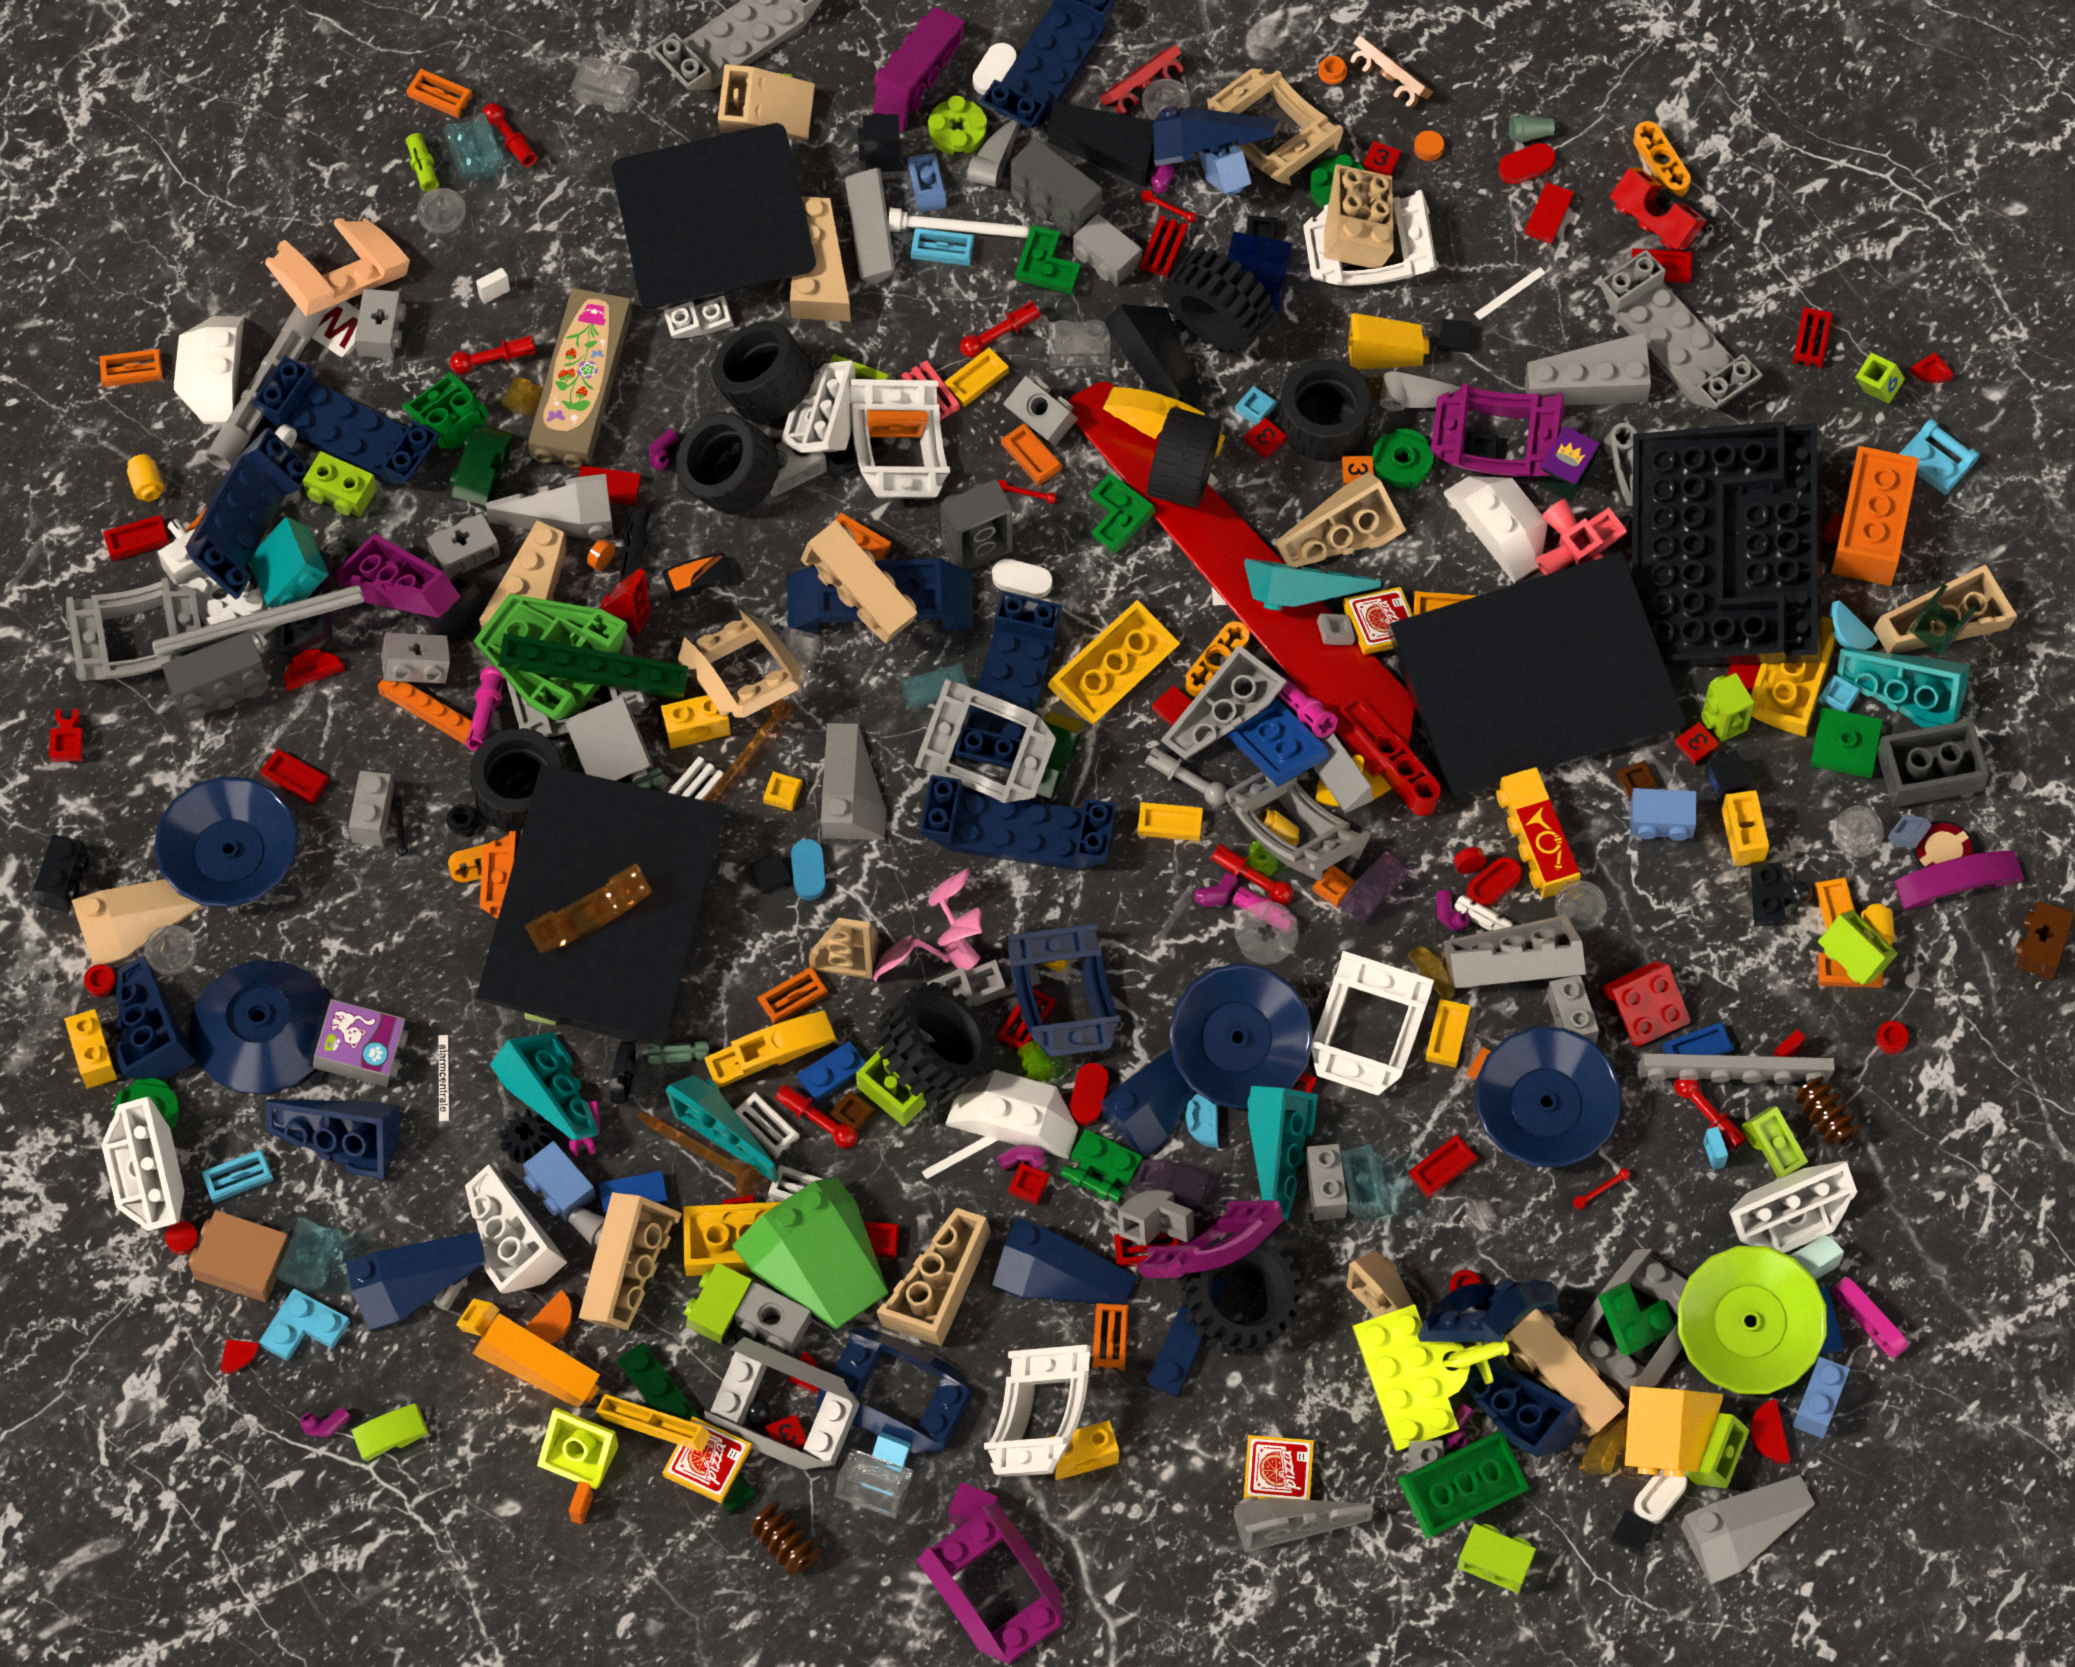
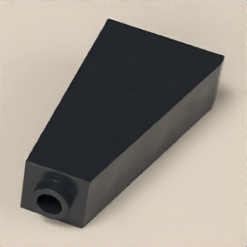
[1043,102,1154,187]
[1104,304,1204,408]

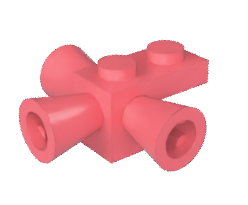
[1535,499,1627,575]

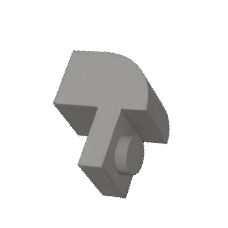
[1117,1190,1195,1246]

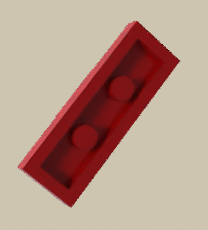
[1099,45,1183,114]

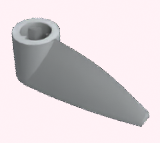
[967,120,1020,188]
[1379,371,1462,411]
[1603,423,1637,508]

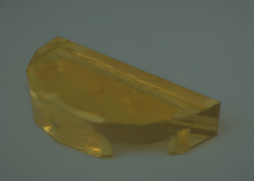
[1408,946,1455,1001]

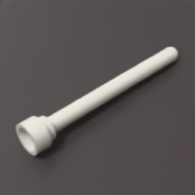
[888,208,1030,238]

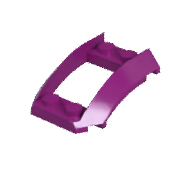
[1431,383,1566,476]
[1137,1200,1284,1278]
[916,1503,1063,1664]

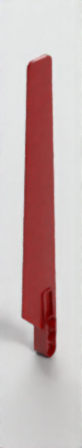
[1068,382,1441,816]

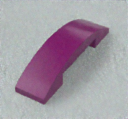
[1894,850,2024,911]

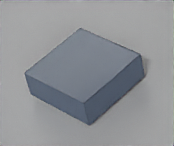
[1888,814,1932,848]

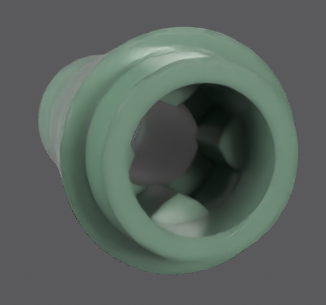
[1509,113,1555,143]

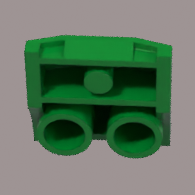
[401,372,489,449]

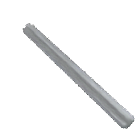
[152,585,364,658]

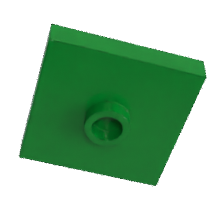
[1810,707,1883,779]

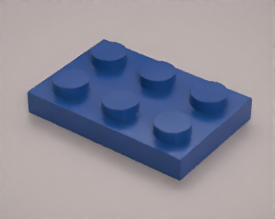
[1227,699,1329,787]

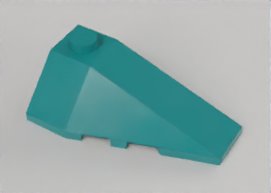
[1245,558,1381,611]
[1837,648,1970,728]
[490,1032,599,1141]
[665,1075,779,1183]
[1247,1086,1318,1220]

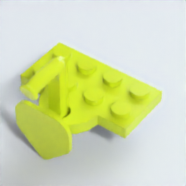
[1352,1304,1510,1451]

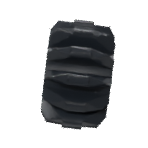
[498,1109,554,1164]

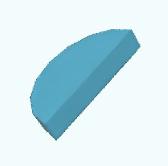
[1829,600,1879,650]
[1185,1094,1218,1149]

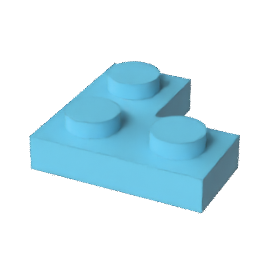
[259,1288,350,1361]

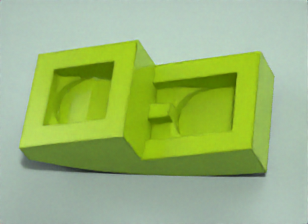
[351,1403,429,1461]

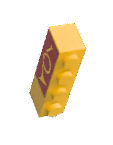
[1496,767,1581,899]

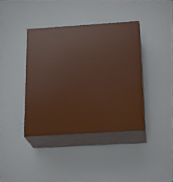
[1616,760,1658,802]
[830,1090,875,1132]

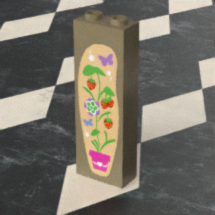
[528,288,632,469]

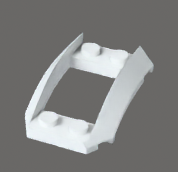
[1303,190,1439,286]
[850,379,950,499]
[1311,951,1434,1096]
[984,1345,1091,1477]

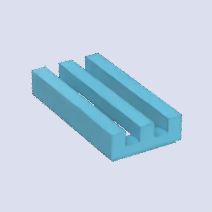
[911,228,974,266]
[201,1149,274,1204]

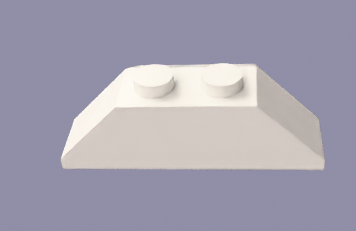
[174,316,244,425]
[781,360,856,453]
[1444,476,1548,584]
[946,1070,1078,1159]
[102,1097,185,1231]
[1729,1161,1857,1253]

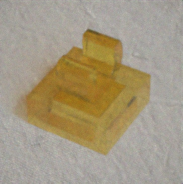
[502,377,543,417]

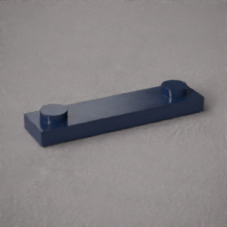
[1147,1275,1227,1398]

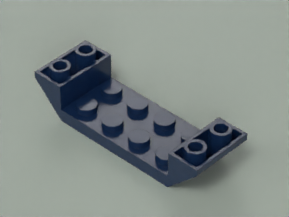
[980,0,1116,129]
[252,356,440,485]
[185,428,310,600]
[787,559,973,635]
[955,591,1062,769]
[920,775,1117,870]

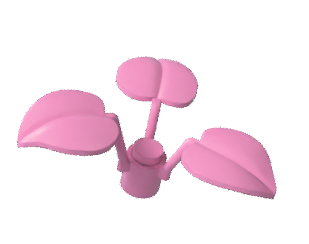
[873,868,982,983]

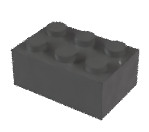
[1011,137,1102,238]
[940,479,1013,571]
[161,631,270,722]
[1877,720,1989,808]

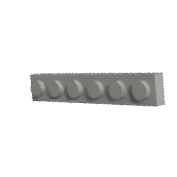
[1638,1053,1835,1084]

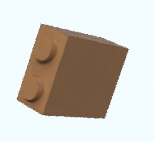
[188,1210,291,1303]

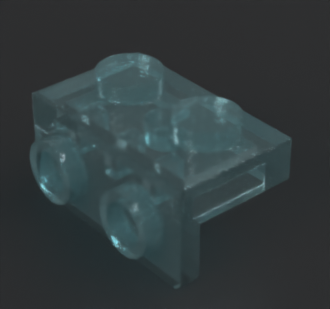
[443,113,503,179]
[901,663,969,709]
[273,1217,342,1293]

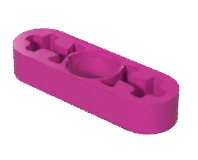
[1831,1277,1908,1358]

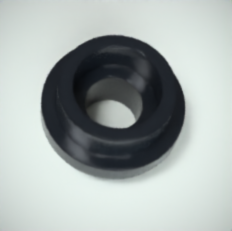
[446,804,478,835]

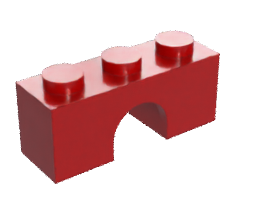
[1609,167,1707,251]

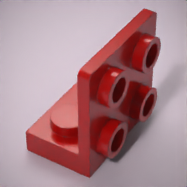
[1600,961,1690,1047]

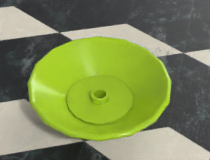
[1678,1246,1827,1394]

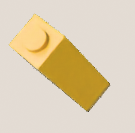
[1348,314,1429,370]

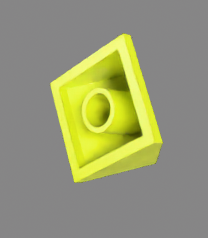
[537,1407,619,1490]

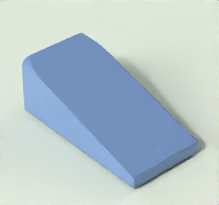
[907,153,946,212]

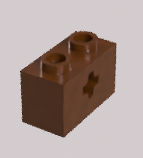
[2014,901,2074,980]

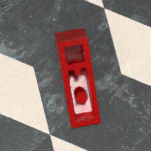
[601,568,651,638]

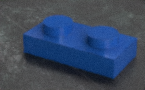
[797,1041,866,1103]

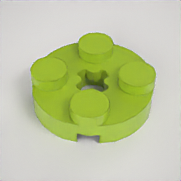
[928,96,987,155]

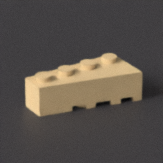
[801,520,918,644]
[1504,1309,1625,1437]

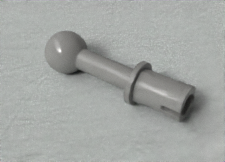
[1144,746,1228,807]

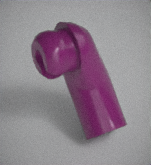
[300,1406,351,1437]

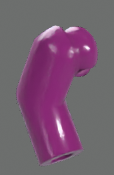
[1151,155,1175,194]
[649,429,679,470]
[1194,873,1238,907]
[1436,890,1470,932]
[997,1144,1047,1171]
[1446,1402,1474,1451]

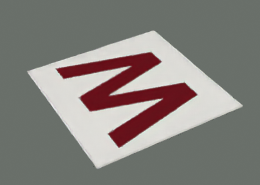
[312,301,360,357]

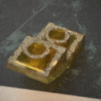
[1579,1417,1628,1475]

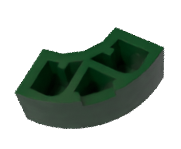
[450,424,514,506]
[1037,710,1085,799]

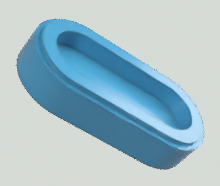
[791,839,826,901]

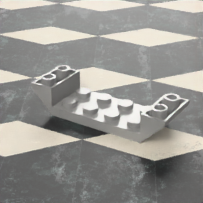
[651,0,822,90]
[1599,250,1763,410]

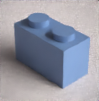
[1198,142,1252,195]
[1630,788,1696,841]
[523,1141,596,1222]
[1793,1356,1850,1439]

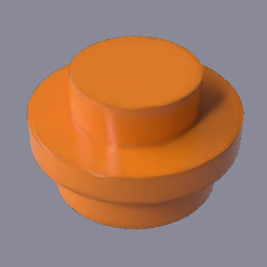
[1318,56,1347,85]

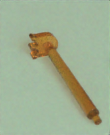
[706,699,794,803]
[637,1112,760,1196]

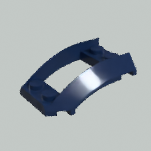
[1006,923,1121,1057]
[1418,1279,1560,1342]
[817,1326,974,1456]

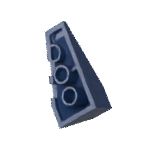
[1153,106,1281,166]
[114,955,196,1078]
[1101,1049,1194,1159]
[266,1099,400,1179]
[992,1217,1137,1305]
[346,1232,486,1332]
[1454,1359,1583,1458]

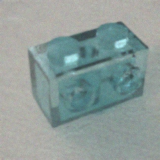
[1341,1144,1393,1222]

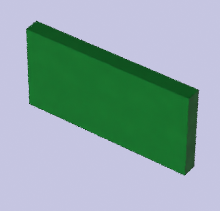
[1397,1430,1530,1539]

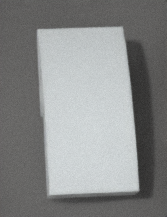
[664,296,734,339]

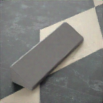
[845,168,896,284]
[1299,720,1373,813]

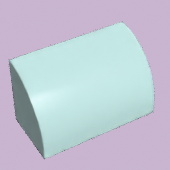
[1790,1235,1844,1280]

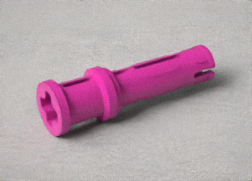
[466,666,507,751]
[1276,671,1338,738]

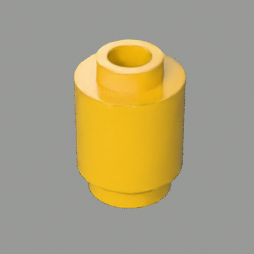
[127,454,164,502]
[1257,809,1300,847]
[1861,904,1895,948]

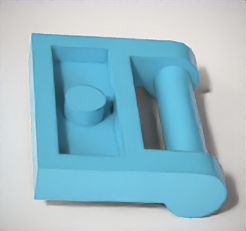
[1899,418,1980,495]

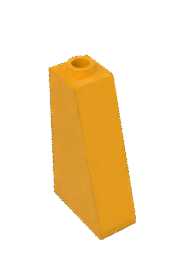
[472,1313,600,1408]

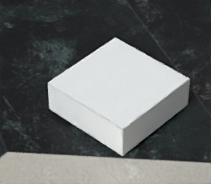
[476,268,510,304]

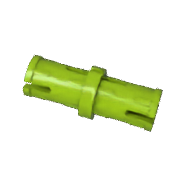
[405,133,439,192]

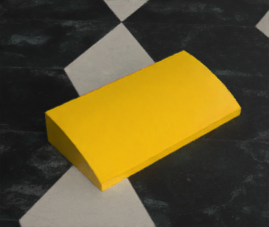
[1047,600,1180,725]
[1751,616,1837,737]
[683,1202,781,1276]

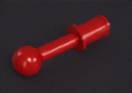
[482,103,537,168]
[960,300,1041,358]
[450,335,537,375]
[1210,842,1294,906]
[1674,1076,1747,1152]
[774,1083,858,1149]

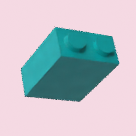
[249,517,329,608]

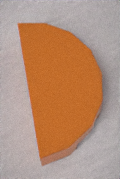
[525,1289,572,1344]

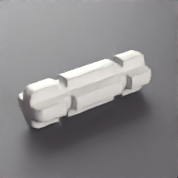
[1454,895,1514,931]

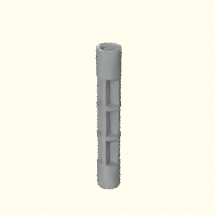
[206,304,325,471]

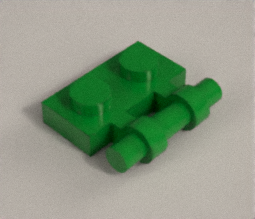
[1060,1129,1143,1203]

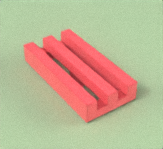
[901,360,960,420]

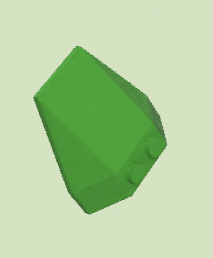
[474,594,628,721]
[732,1177,888,1330]

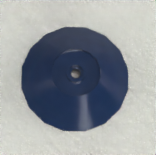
[154,776,299,908]
[189,960,330,1094]
[1169,963,1314,1110]
[1475,1027,1621,1168]

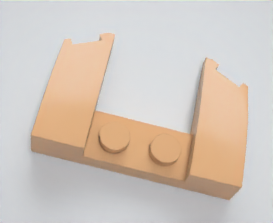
[265,218,410,317]

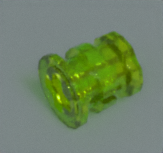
[1247,840,1278,877]
[1017,1041,1056,1081]

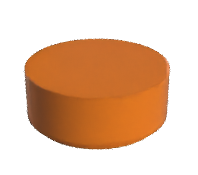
[1414,131,1444,161]
[587,539,615,571]

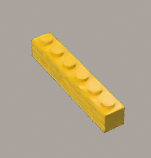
[596,1394,711,1452]

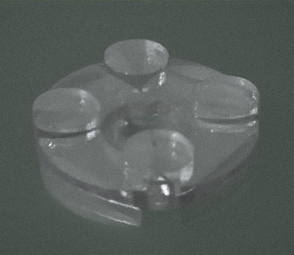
[1234,901,1299,965]

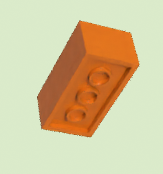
[1831,446,1919,586]

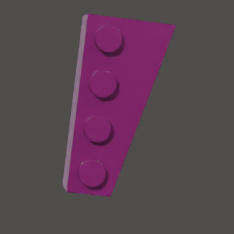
[873,7,965,132]
[332,533,461,618]

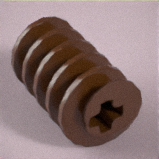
[1794,1076,1863,1147]
[750,1500,822,1575]

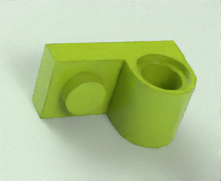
[1742,1106,1808,1178]

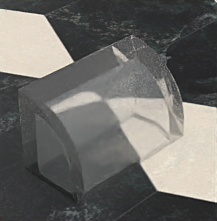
[834,1448,914,1519]

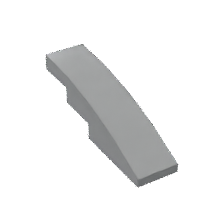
[905,959,1041,1007]

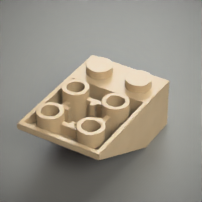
[718,64,815,140]
[1324,164,1394,269]

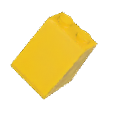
[1625,1386,1723,1477]

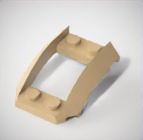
[1207,68,1344,186]
[677,609,804,718]

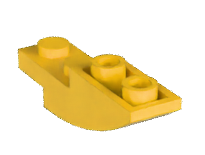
[1103,387,1226,460]
[704,1010,837,1088]

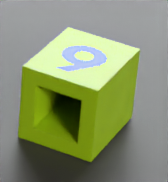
[1855,352,1905,404]

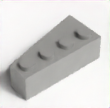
[1525,332,1651,405]
[1443,915,1586,988]

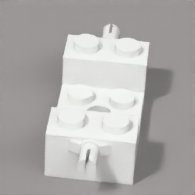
[157,519,280,649]

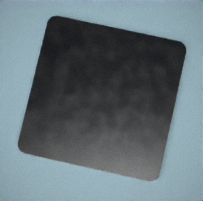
[612,123,816,309]

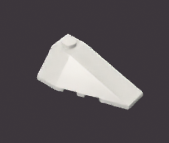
[465,1164,567,1294]

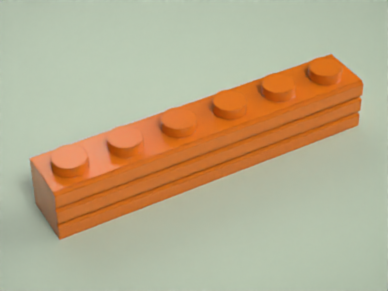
[378,678,472,745]

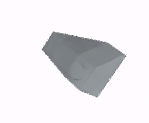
[486,474,614,540]
[1161,645,1288,760]
[821,723,886,840]
[1681,1475,1815,1586]
[1234,1497,1373,1553]

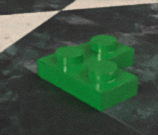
[1015,225,1081,295]
[1089,473,1156,555]
[1597,1282,1675,1356]

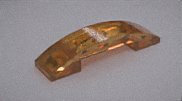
[524,864,652,954]

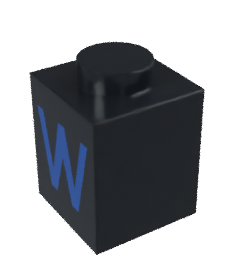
[1704,750,1752,805]

